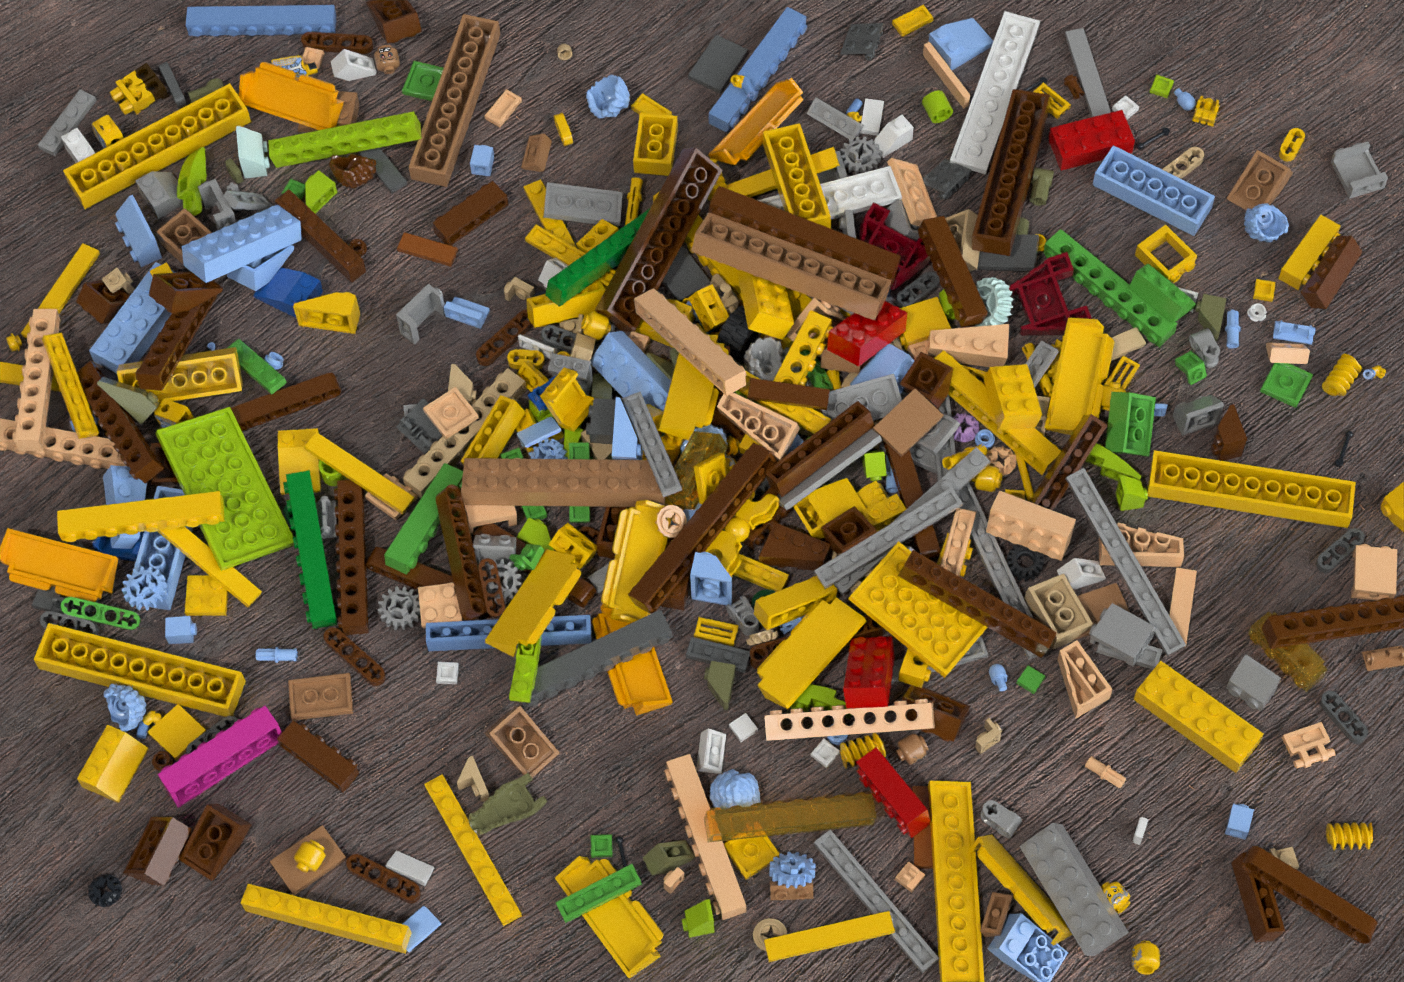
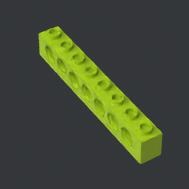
[268,111,421,168]

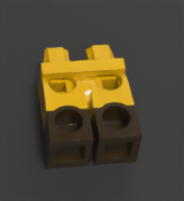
[109,63,169,115]

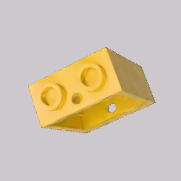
[1135,224,1197,283]

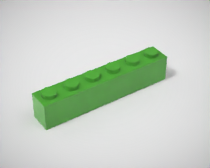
[384,463,463,575]

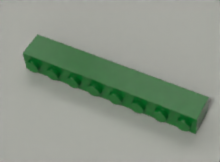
[545,208,650,307]
[283,470,337,629]

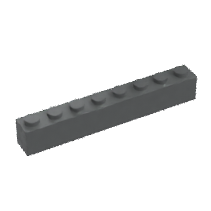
[511,610,673,708]

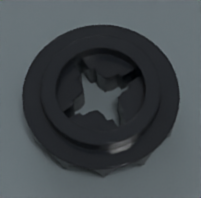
[88,874,122,907]

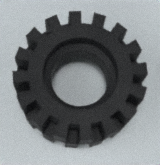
[1007,544,1044,582]

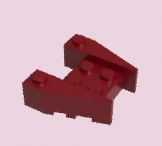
[858,202,931,290]
[1009,252,1092,336]

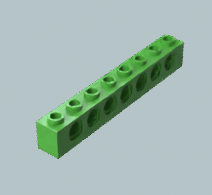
[1043,229,1177,347]

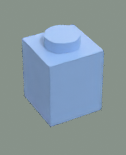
[470,145,494,176]
[165,616,197,644]
[1225,804,1254,840]

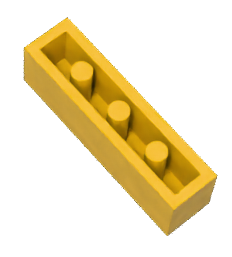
[1278,215,1341,290]
[526,280,606,328]
[461,395,525,465]
[754,576,837,630]

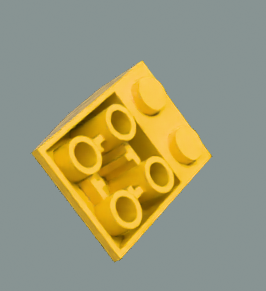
[793,478,866,540]

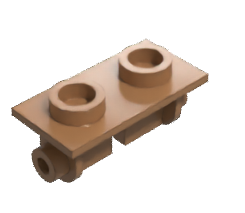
[1362,645,1404,671]
[770,879,813,900]

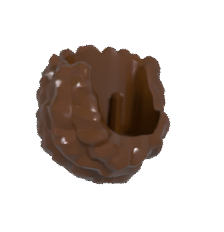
[329,154,377,189]

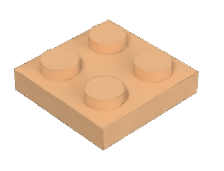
[423,387,479,439]
[418,583,463,629]

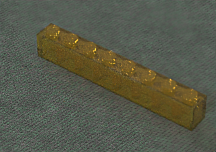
[704,792,877,843]

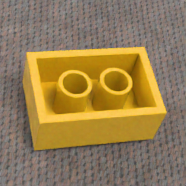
[633,113,678,176]
[984,364,1042,430]

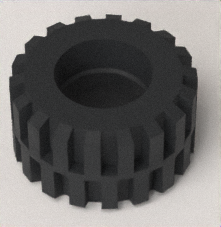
[717,306,761,360]

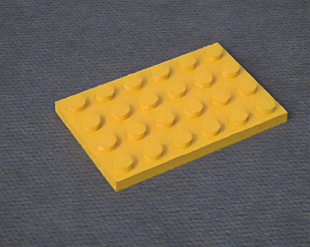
[849,541,988,678]

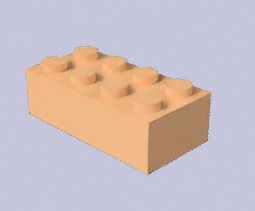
[986,491,1076,561]

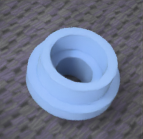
[264,352,284,370]
[975,429,995,449]

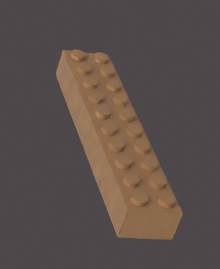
[409,14,500,187]
[691,212,892,320]
[461,458,665,507]

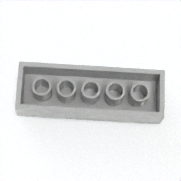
[1019,823,1129,956]

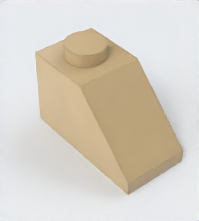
[570,333,596,361]
[448,364,477,405]

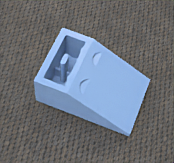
[987,913,1068,982]

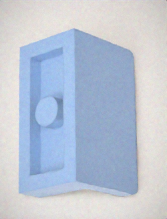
[444,297,490,329]

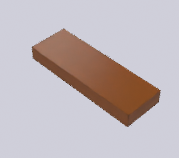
[397,232,458,267]

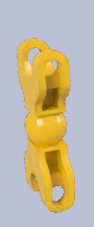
[705,491,779,576]

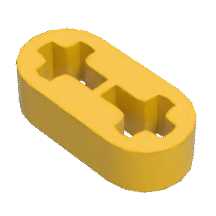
[553,113,573,146]
[1279,128,1305,162]
[507,349,545,370]

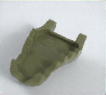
[469,773,548,835]

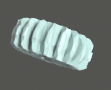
[976,277,1014,327]

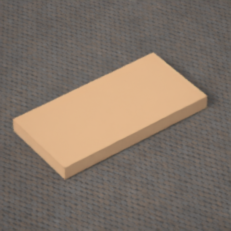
[887,158,937,226]

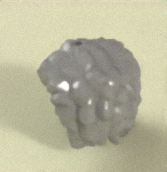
[744,337,783,381]

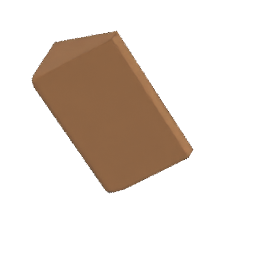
[521,134,552,172]
[980,892,1013,937]

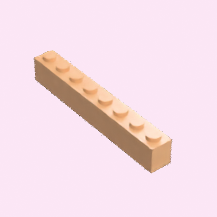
[634,288,746,396]
[664,754,746,920]

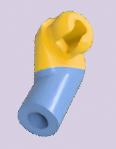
[730,74,756,97]
[846,99,863,122]
[1363,365,1386,379]
[136,711,161,739]

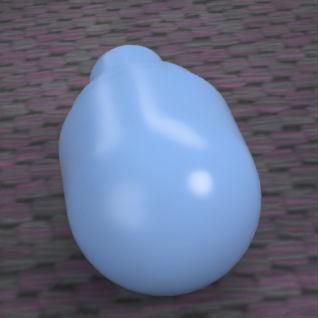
[1174,88,1196,111]
[989,664,1007,692]

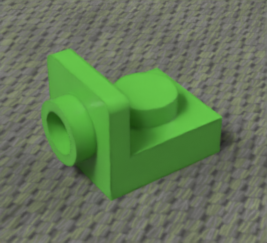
[1175,351,1207,385]
[509,544,545,570]

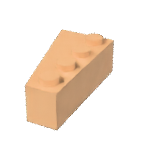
[926,324,1009,367]
[717,393,800,461]
[1099,522,1184,567]

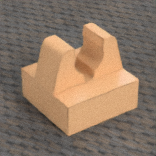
[895,862,925,893]

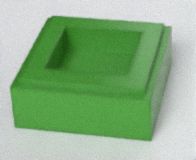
[282,179,306,200]
[1016,666,1045,694]
[591,834,613,858]

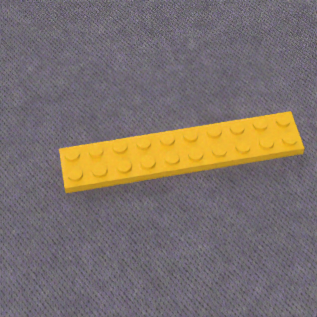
[928,781,984,982]

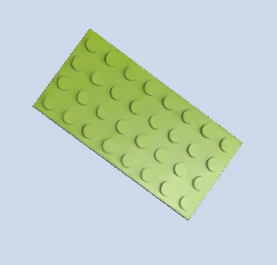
[156,407,294,571]

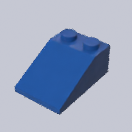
[253,267,323,318]

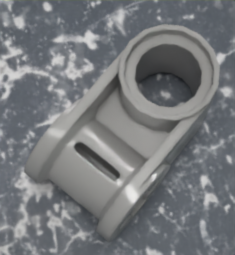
[1189,328,1220,368]
[725,596,759,636]
[980,800,1022,839]

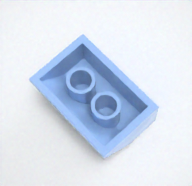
[115,195,162,267]
[850,344,914,394]
[690,552,732,605]

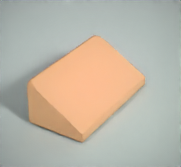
[1266,343,1310,364]

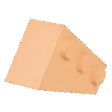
[1058,640,1112,719]

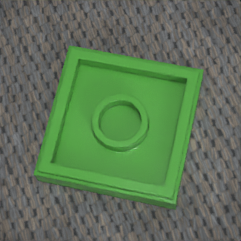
[402,61,444,101]
[1260,363,1313,408]

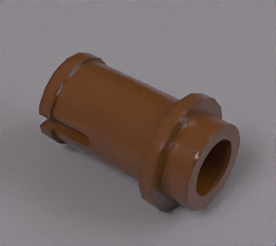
[1064,74,1085,99]

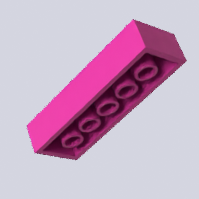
[157,706,282,808]

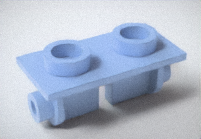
[1273,320,1315,345]

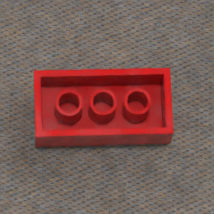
[1049,110,1135,171]
[827,301,908,367]
[843,636,895,709]
[856,747,931,838]

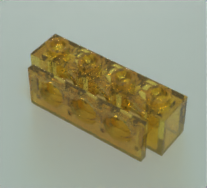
[667,431,728,510]
[1248,612,1328,692]

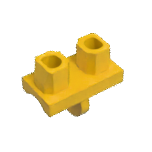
[661,433,685,460]

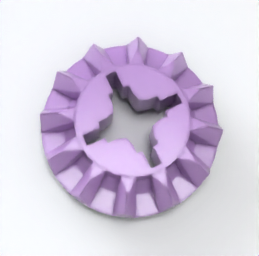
[952,412,979,442]

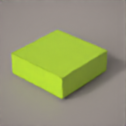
[1150,75,1174,98]

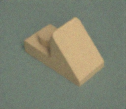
[457,756,489,802]

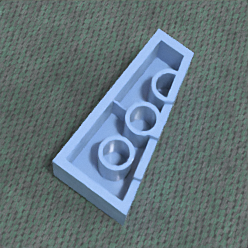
[103,465,147,549]

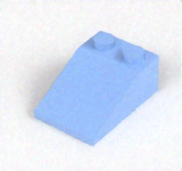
[929,18,993,70]
[227,245,294,291]
[612,397,643,460]

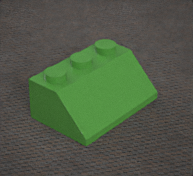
[1129,264,1196,323]
[1105,392,1156,457]

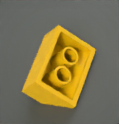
[77,725,148,803]

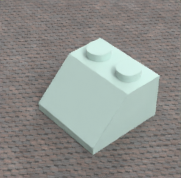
[236,126,270,179]

